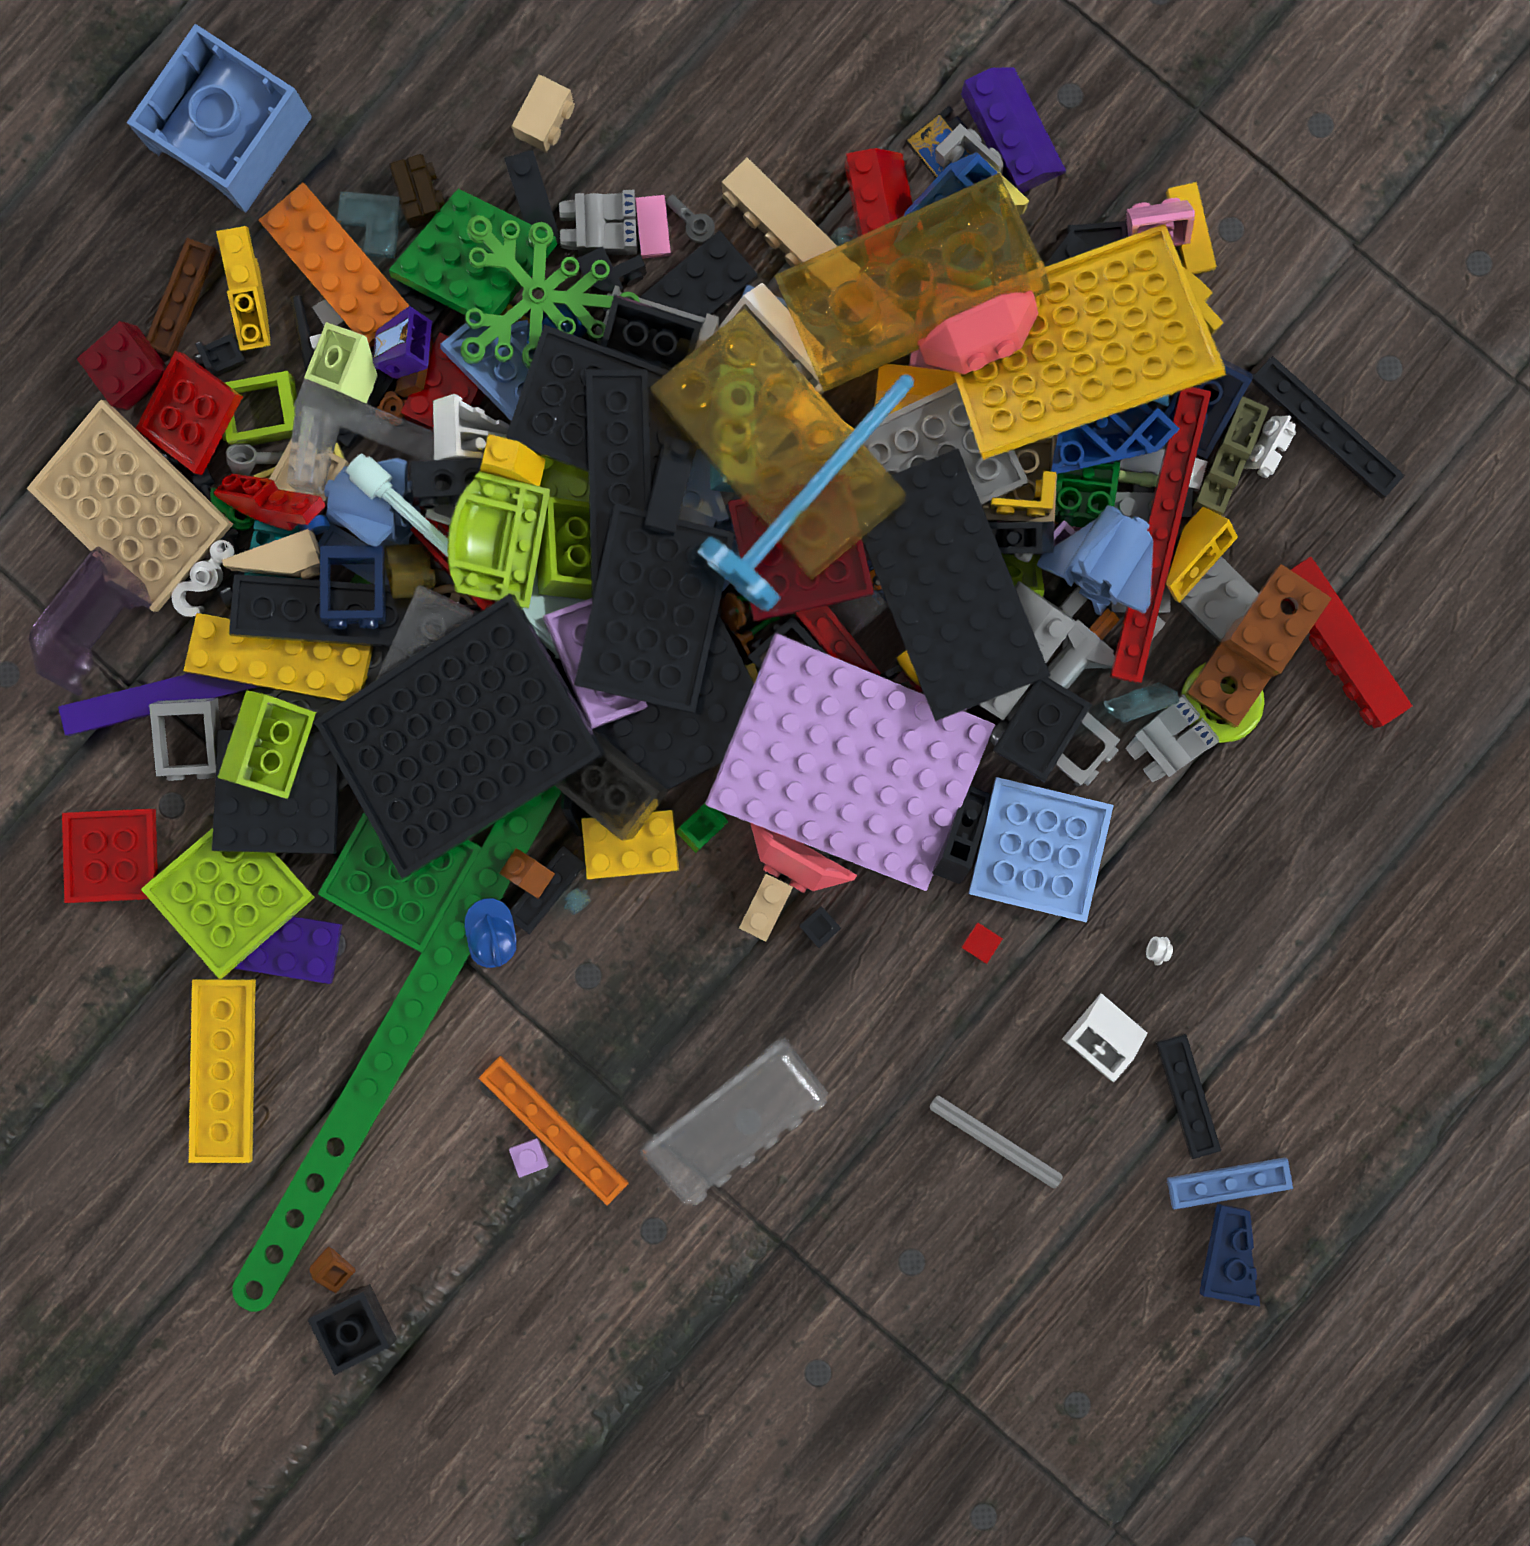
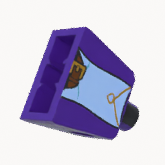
[371,306,432,379]

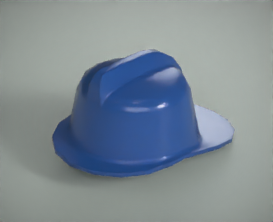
[465,898,517,968]

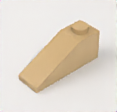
[222,529,320,579]

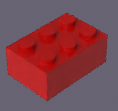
[400,332,485,433]

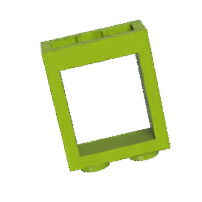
[222,371,305,446]

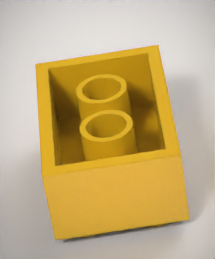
[582,810,679,879]

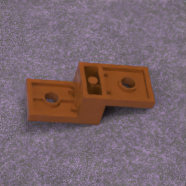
[1185,564,1332,728]

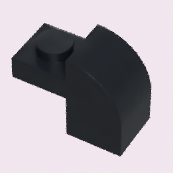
[576,246,647,295]

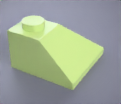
[304,322,378,404]

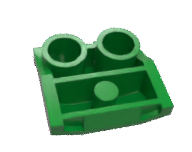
[1055,461,1121,528]

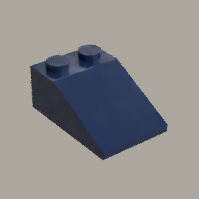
[1164,357,1253,459]

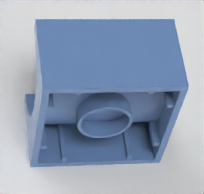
[127,24,312,213]

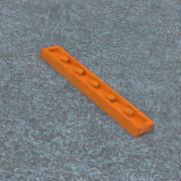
[478,1056,629,1205]

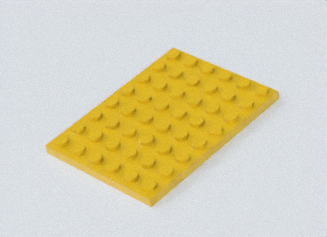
[932,224,1225,460]

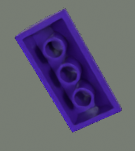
[961,67,1066,193]

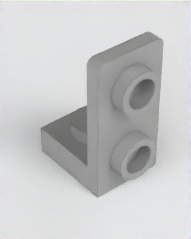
[935,124,1003,174]

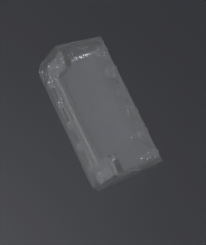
[639,1035,829,1207]

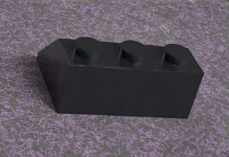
[601,294,703,377]

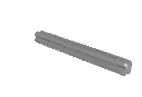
[929,1096,1063,1188]

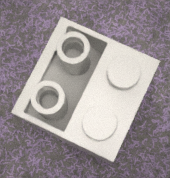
[1062,993,1148,1082]

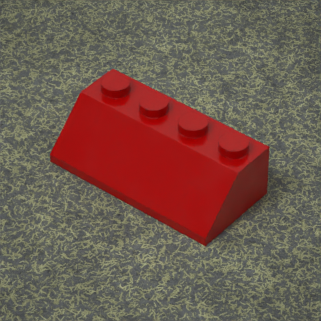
[845,148,925,279]

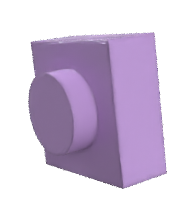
[509,1138,549,1178]

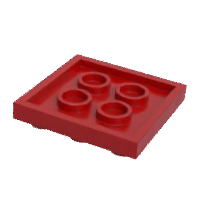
[135,351,243,475]
[62,809,158,903]

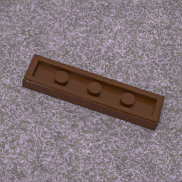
[146,238,217,358]

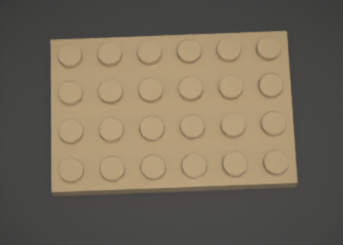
[27,400,233,612]

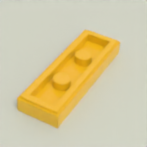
[1166,182,1217,274]

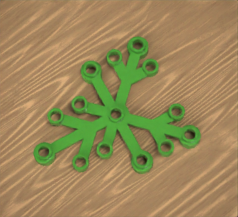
[460,216,640,368]

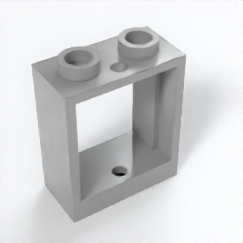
[149,698,221,781]

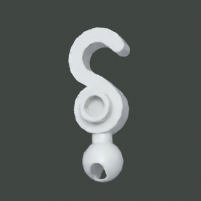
[172,540,234,617]

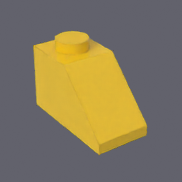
[480,434,546,487]

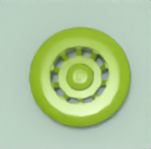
[1181,663,1264,743]

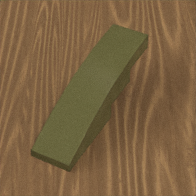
[1193,396,1269,516]

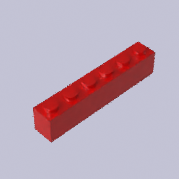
[1283,557,1413,728]

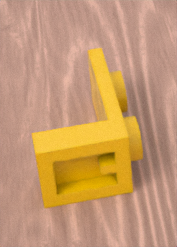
[990,471,1056,517]

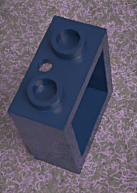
[320,546,386,629]

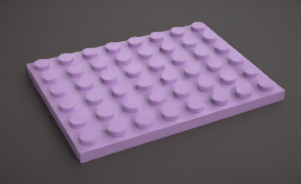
[706,633,995,891]

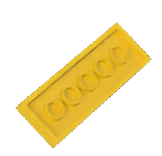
[183,613,373,702]
[189,979,256,1163]

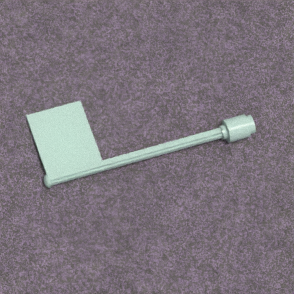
[345,453,585,659]

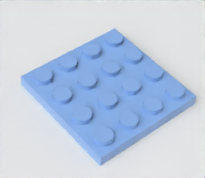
[968,777,1114,922]

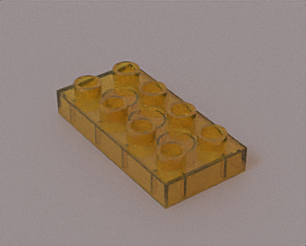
[774,173,1050,392]
[650,308,906,580]

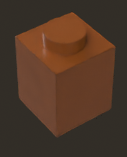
[500,848,555,899]

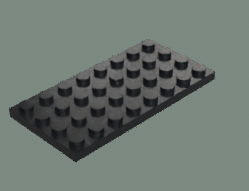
[844,448,1051,722]

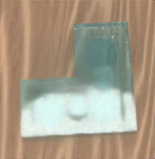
[337,191,401,258]

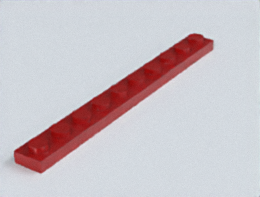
[1110,387,1211,684]

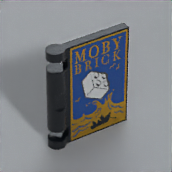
[906,106,971,179]

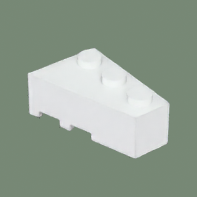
[433,394,510,460]

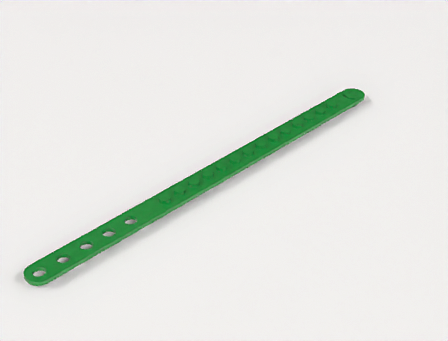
[232,775,572,1312]

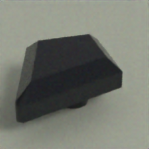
[561,781,590,837]

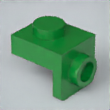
[675,802,728,853]

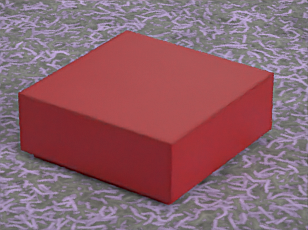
[961,922,1003,964]

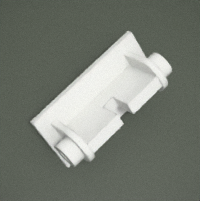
[1244,416,1296,478]

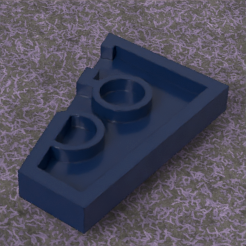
[1199,1203,1260,1307]

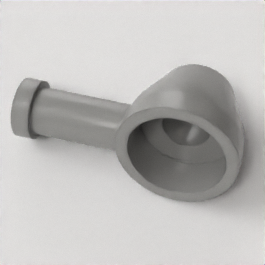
[226,443,284,476]

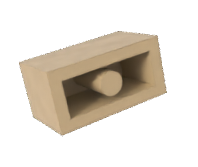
[512,74,575,153]
[739,874,793,941]

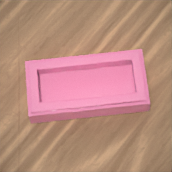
[635,195,671,259]

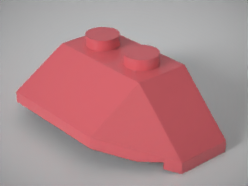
[918,291,1038,374]
[750,823,857,893]

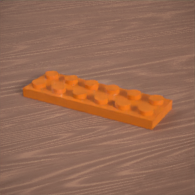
[259,182,409,349]

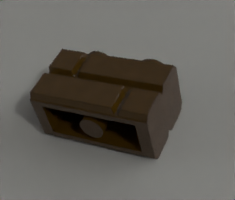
[389,154,445,228]

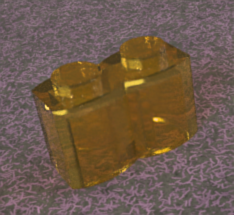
[384,544,435,598]

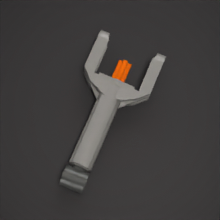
[989,586,1166,746]

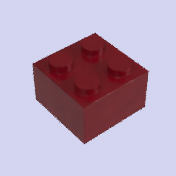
[77,321,167,410]

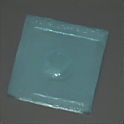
[1104,682,1180,722]

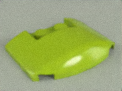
[447,472,550,609]

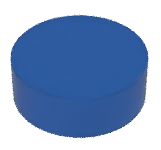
[298,515,331,535]

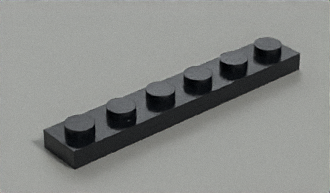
[1251,355,1405,499]

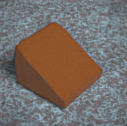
[309,1247,356,1294]

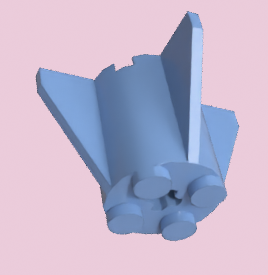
[324,458,421,567]
[1037,506,1153,616]

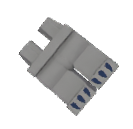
[559,190,637,256]
[1126,694,1219,782]

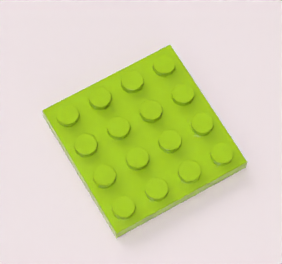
[141,828,315,979]

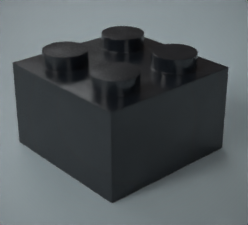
[307,1284,397,1376]

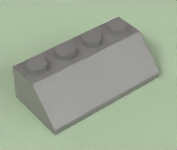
[979,581,1076,720]

